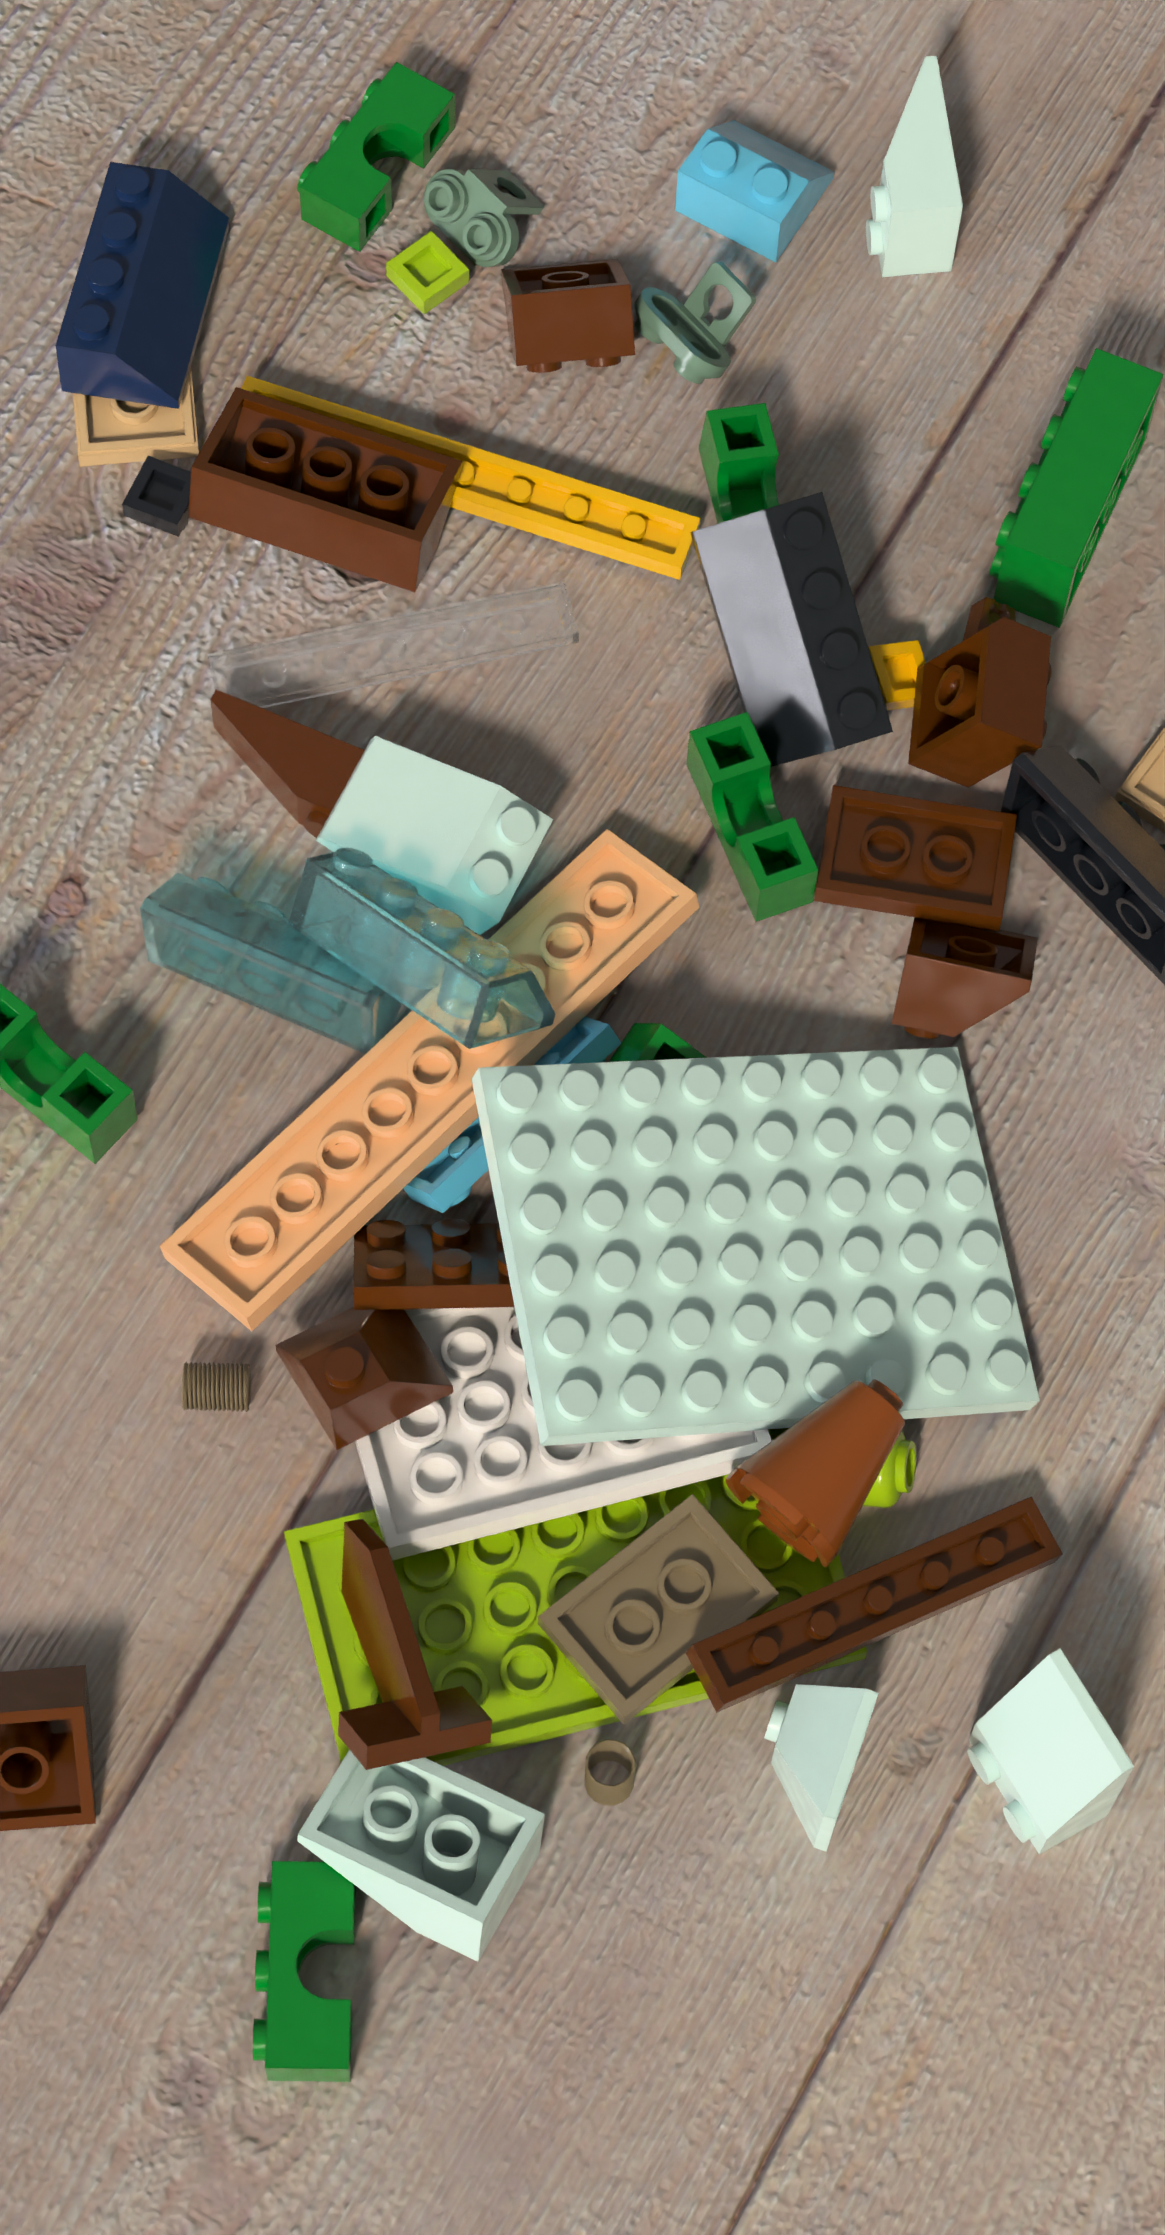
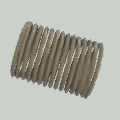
[182,1362,251,1412]
[584,1739,636,1806]

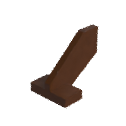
[338,1519,492,1770]

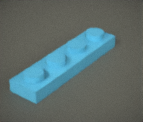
[403,1017,621,1213]

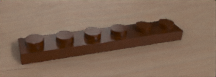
[686,1496,1063,1713]

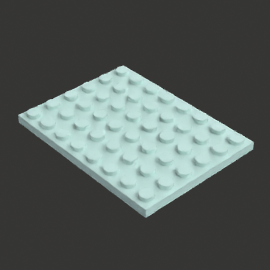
[472,1047,1040,1446]

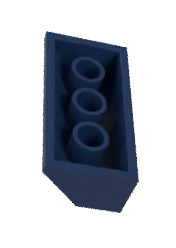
[55,162,230,409]

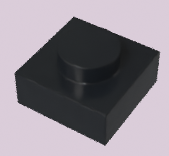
[122,456,191,537]

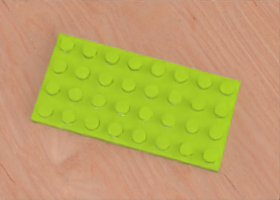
[284,1428,867,1766]

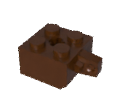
[908,597,1052,788]

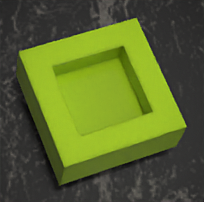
[386,231,469,315]

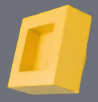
[868,640,926,711]

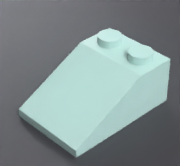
[866,56,963,277]
[315,736,553,940]
[967,1648,1134,1855]
[297,1749,545,1962]

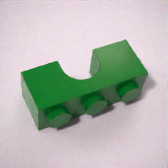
[297,62,455,252]
[698,403,779,524]
[686,712,818,922]
[0,984,138,1164]
[253,1861,356,2082]

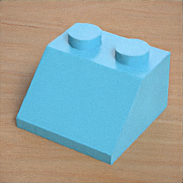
[675,120,834,263]

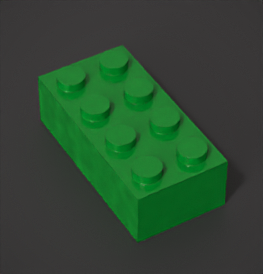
[989,348,1164,628]

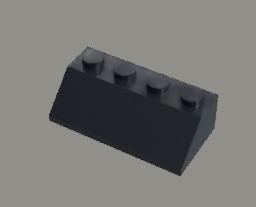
[690,492,893,767]
[1001,745,1165,985]

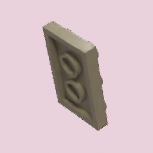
[538,1494,779,1725]

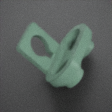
[424,169,544,267]
[634,262,756,384]

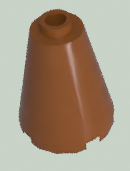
[726,1379,905,1567]

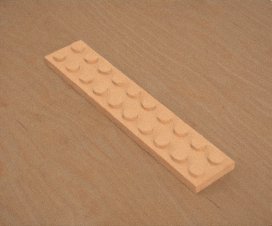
[160,829,700,1331]

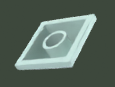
[764,1684,879,1852]

